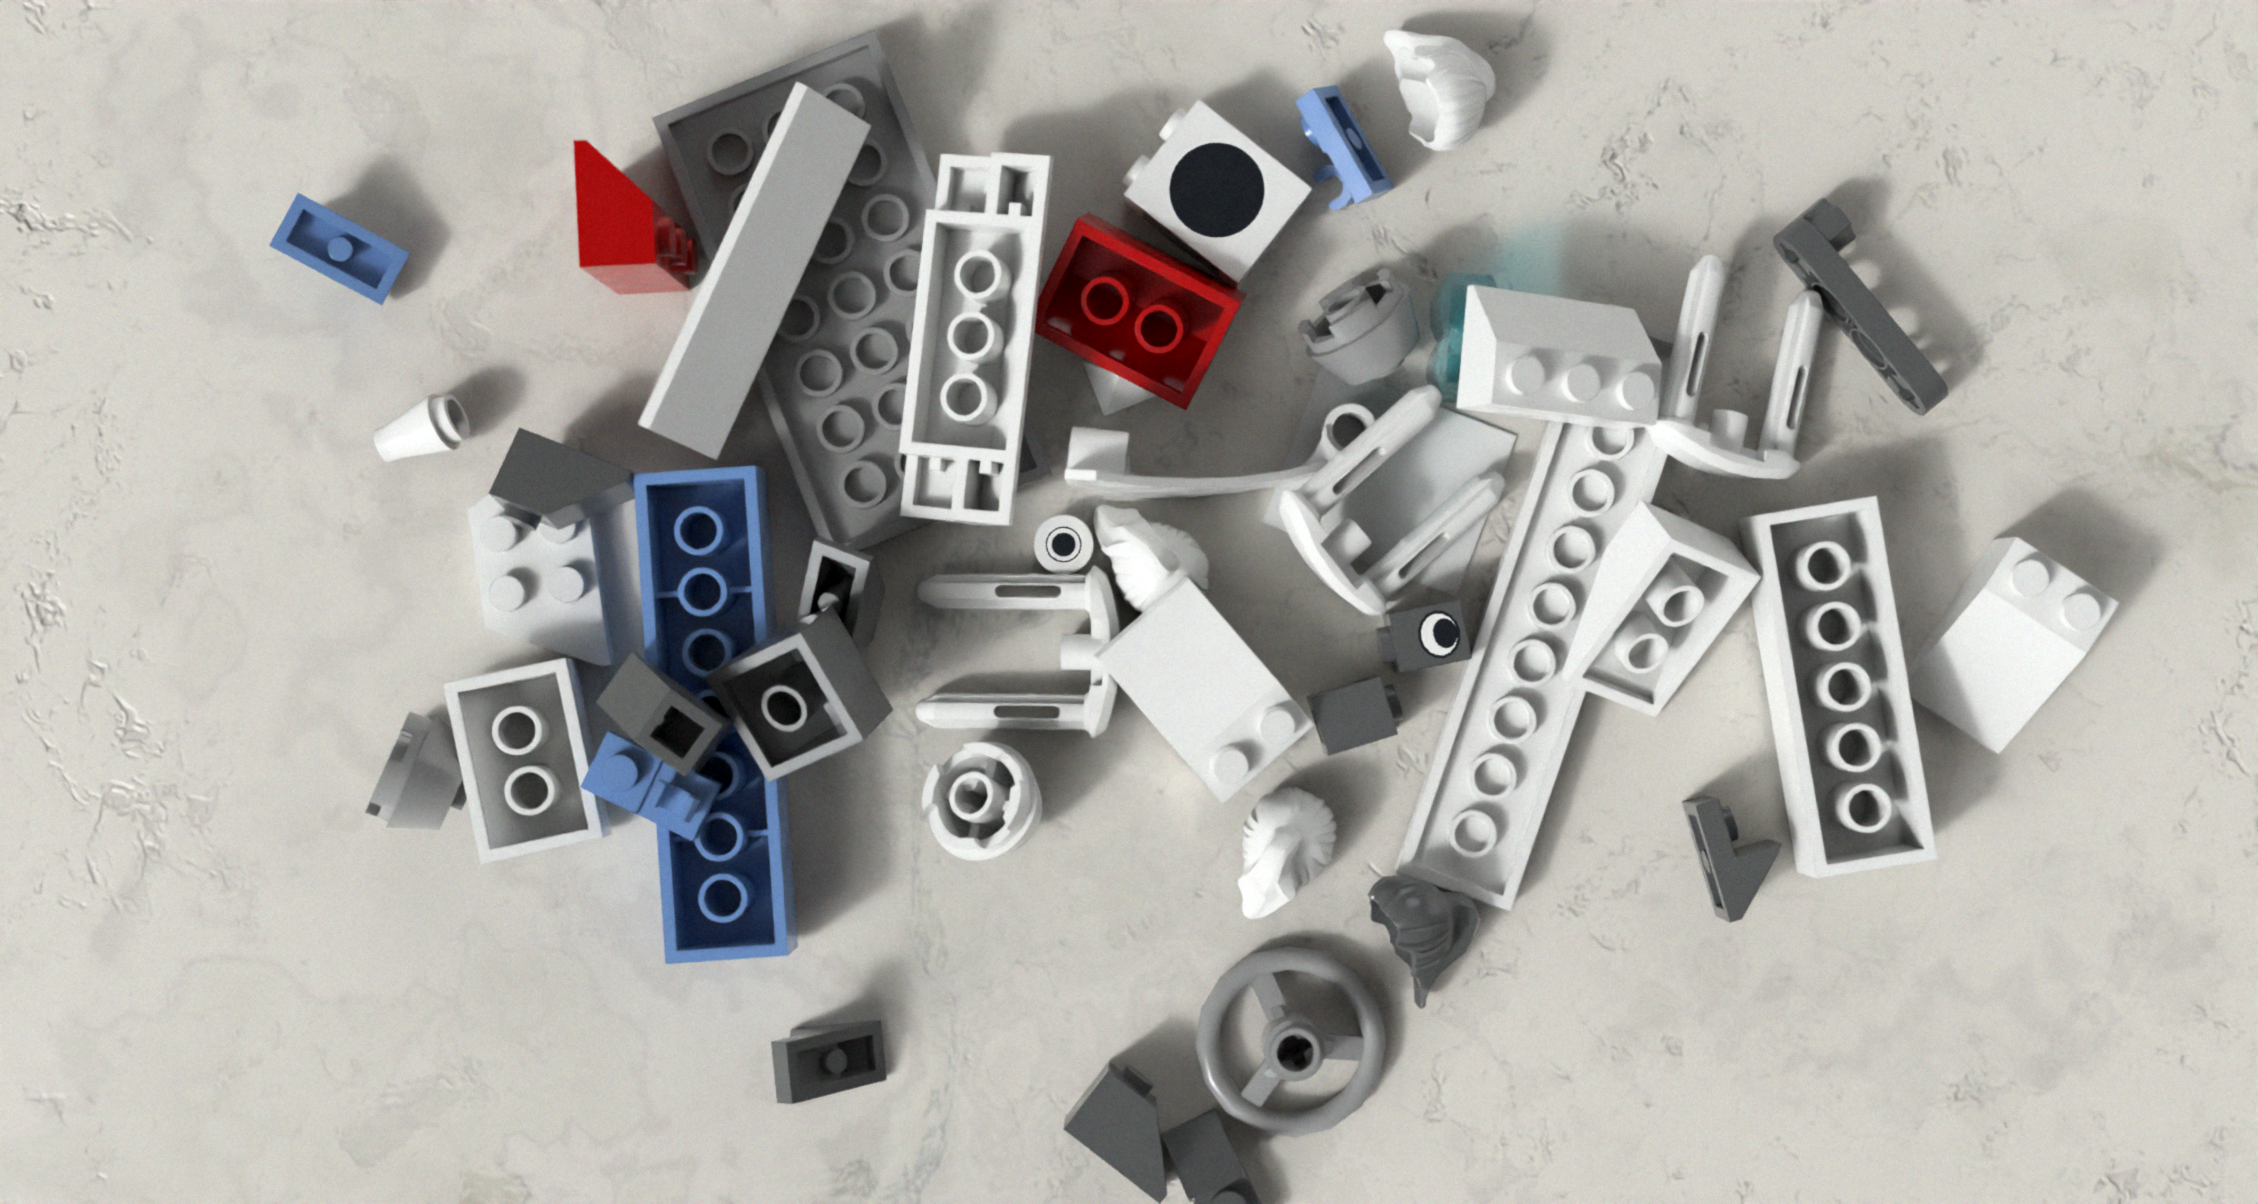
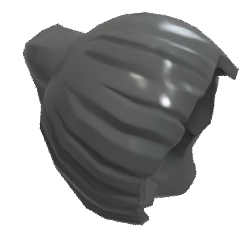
[1368,875,1481,1009]

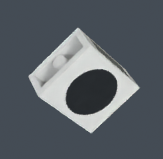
[1122,99,1313,289]

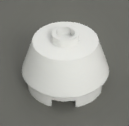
[922,742,1042,861]

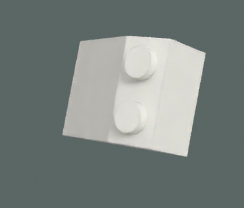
[1561,500,1761,717]
[1906,537,2120,754]
[1094,576,1314,805]

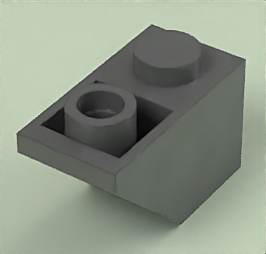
[596,652,733,777]

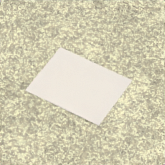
[1262,366,1517,596]

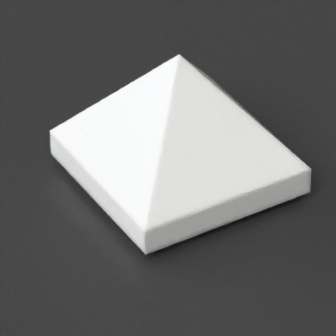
[1082,359,1157,417]

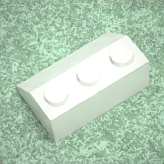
[1457,285,1662,430]
[443,658,612,864]

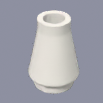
[373,394,470,463]

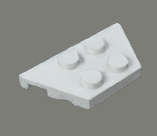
[467,437,615,666]

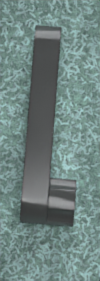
[1773,198,1949,416]

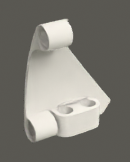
[1065,403,1376,498]

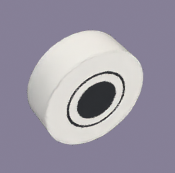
[1034,515,1094,574]

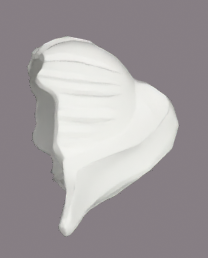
[1383,29,1496,151]
[1093,504,1209,613]
[1238,787,1337,919]

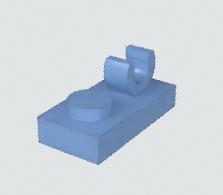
[1295,85,1395,210]
[269,193,411,305]
[580,730,723,841]

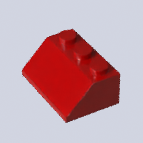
[573,140,698,295]
[1034,212,1247,410]

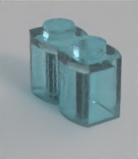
[1426,272,1497,403]

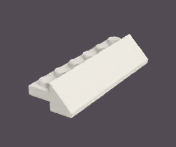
[638,81,871,460]
[899,152,1054,526]

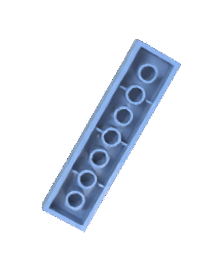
[633,465,798,964]

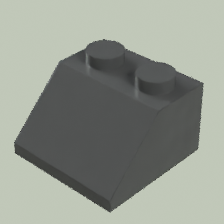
[705,605,893,782]

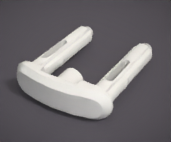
[1646,254,1825,480]
[1279,385,1505,616]
[916,565,1121,739]

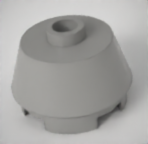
[1298,267,1420,385]
[365,711,467,830]

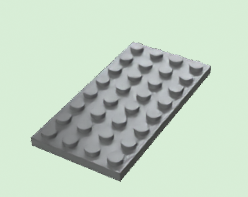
[652,29,1053,552]

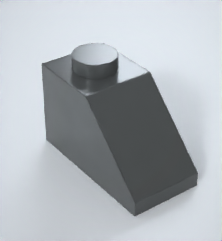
[489,427,635,531]
[796,536,885,653]
[1064,1061,1167,1204]

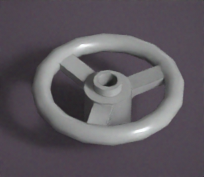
[1195,946,1386,1138]

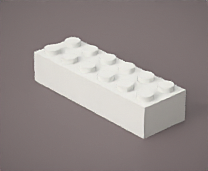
[1738,496,1938,879]

